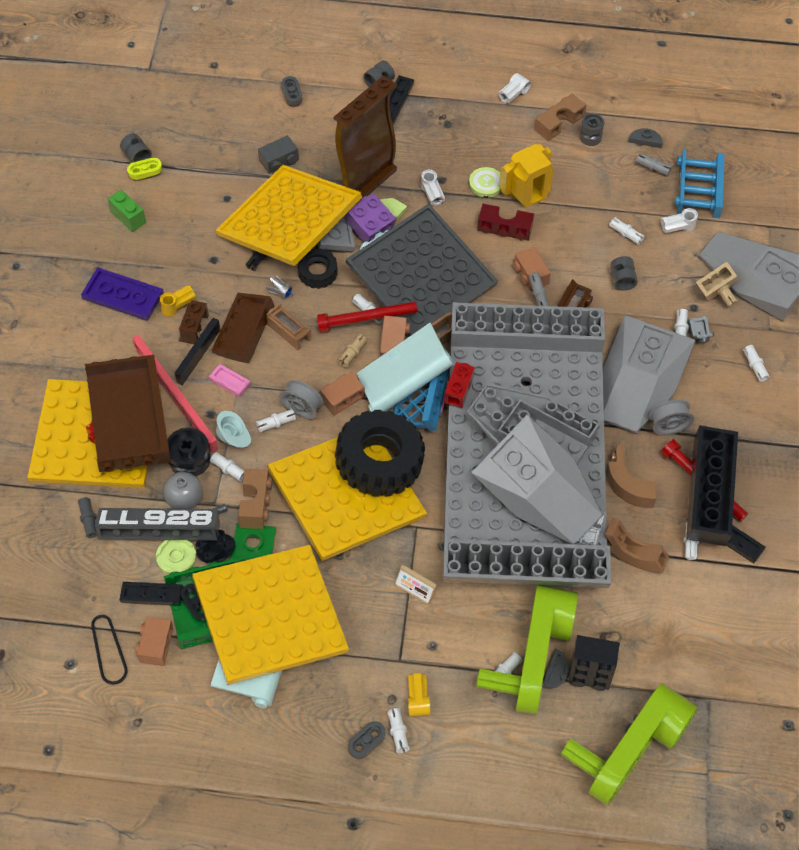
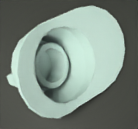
[216,411,251,448]

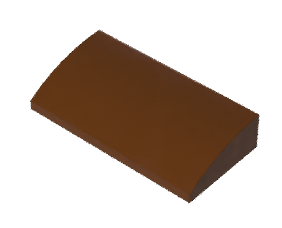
[212,293,274,363]

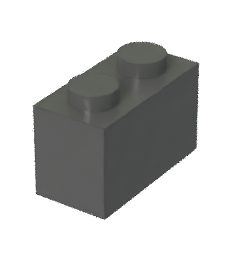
[258,135,299,174]

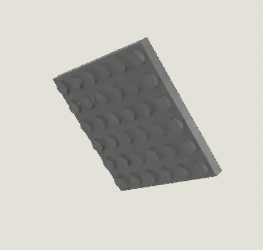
[345,204,498,337]

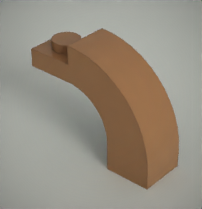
[606,445,656,508]
[605,518,669,573]

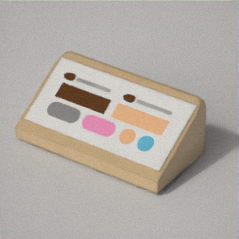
[395,565,437,604]

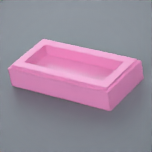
[209,364,251,398]

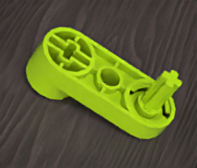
[476,585,578,715]
[561,683,699,806]

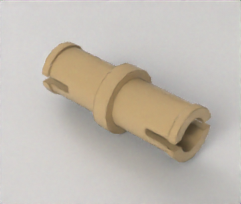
[337,334,367,368]

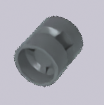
[363,60,395,87]
[580,113,605,146]
[120,133,152,163]
[610,256,638,291]

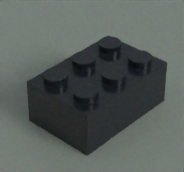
[568,635,620,691]

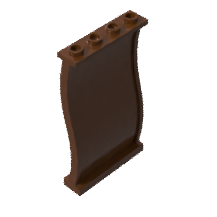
[334,75,397,205]

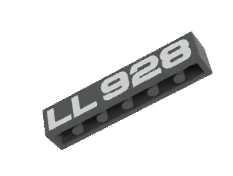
[95,508,220,540]

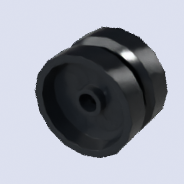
[167,427,211,476]

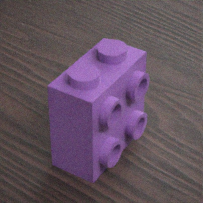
[344,193,396,242]

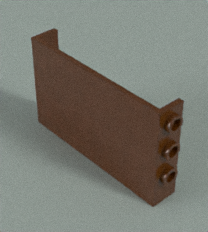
[85,354,171,472]

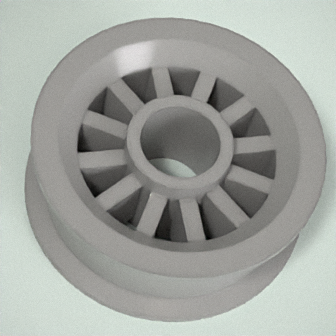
[279,380,324,419]
[649,399,694,435]

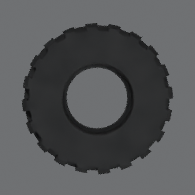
[335,410,425,497]

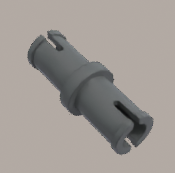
[78,497,97,538]

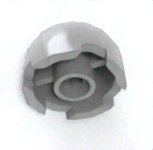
[164,472,203,509]

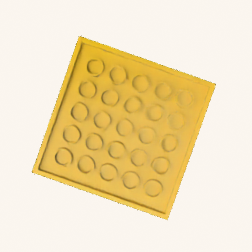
[215,165,362,266]
[27,379,161,488]
[267,437,427,561]
[192,545,349,685]

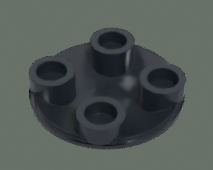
[196,530,235,563]

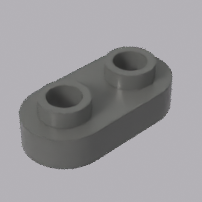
[281,76,302,106]
[349,721,386,759]

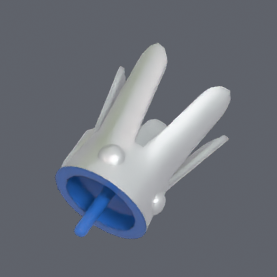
[266,275,293,299]

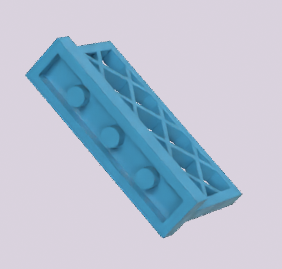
[394,368,450,431]

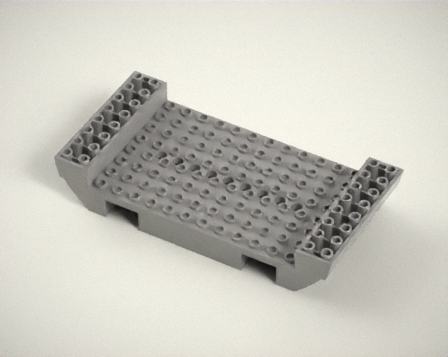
[443,302,611,588]

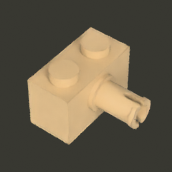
[696,262,739,307]

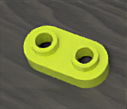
[127,158,162,180]

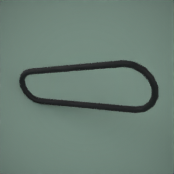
[91,615,128,685]

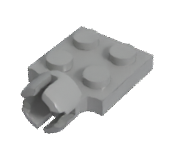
[318,217,355,251]

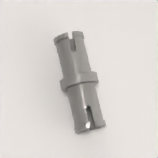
[635,152,672,176]
[528,272,550,306]

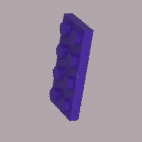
[81,267,164,321]

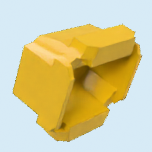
[499,144,554,208]

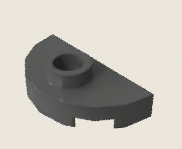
[628,128,663,148]
[542,649,570,689]

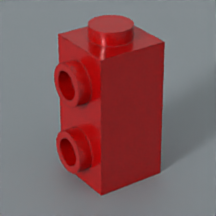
[444,362,475,408]

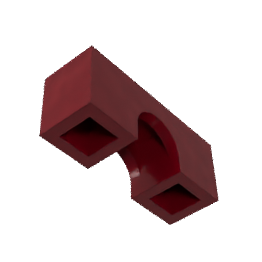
[477,203,535,241]

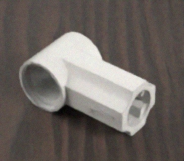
[498,73,531,104]
[421,169,445,206]
[661,208,698,233]

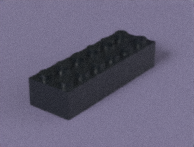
[686,425,738,546]

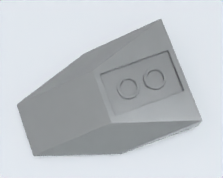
[699,232,799,321]
[603,315,695,433]
[467,383,599,464]
[471,415,603,544]

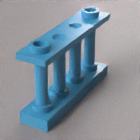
[675,149,725,219]

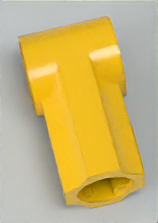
[160,285,196,317]
[408,673,430,717]

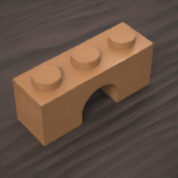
[534,93,586,141]
[238,469,272,529]

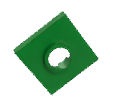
[231,523,276,561]

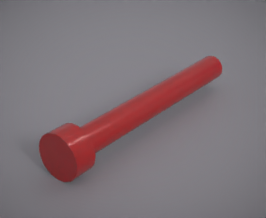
[317,301,418,333]
[661,439,748,522]

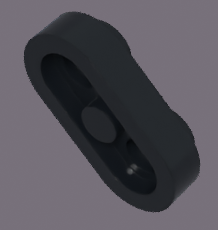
[181,584,206,622]

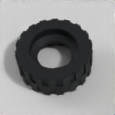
[298,248,338,289]

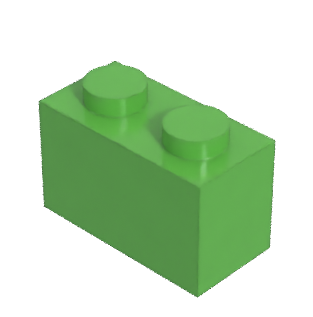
[108,189,146,232]

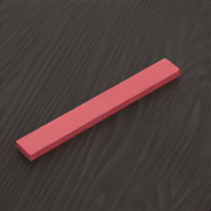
[133,334,218,453]

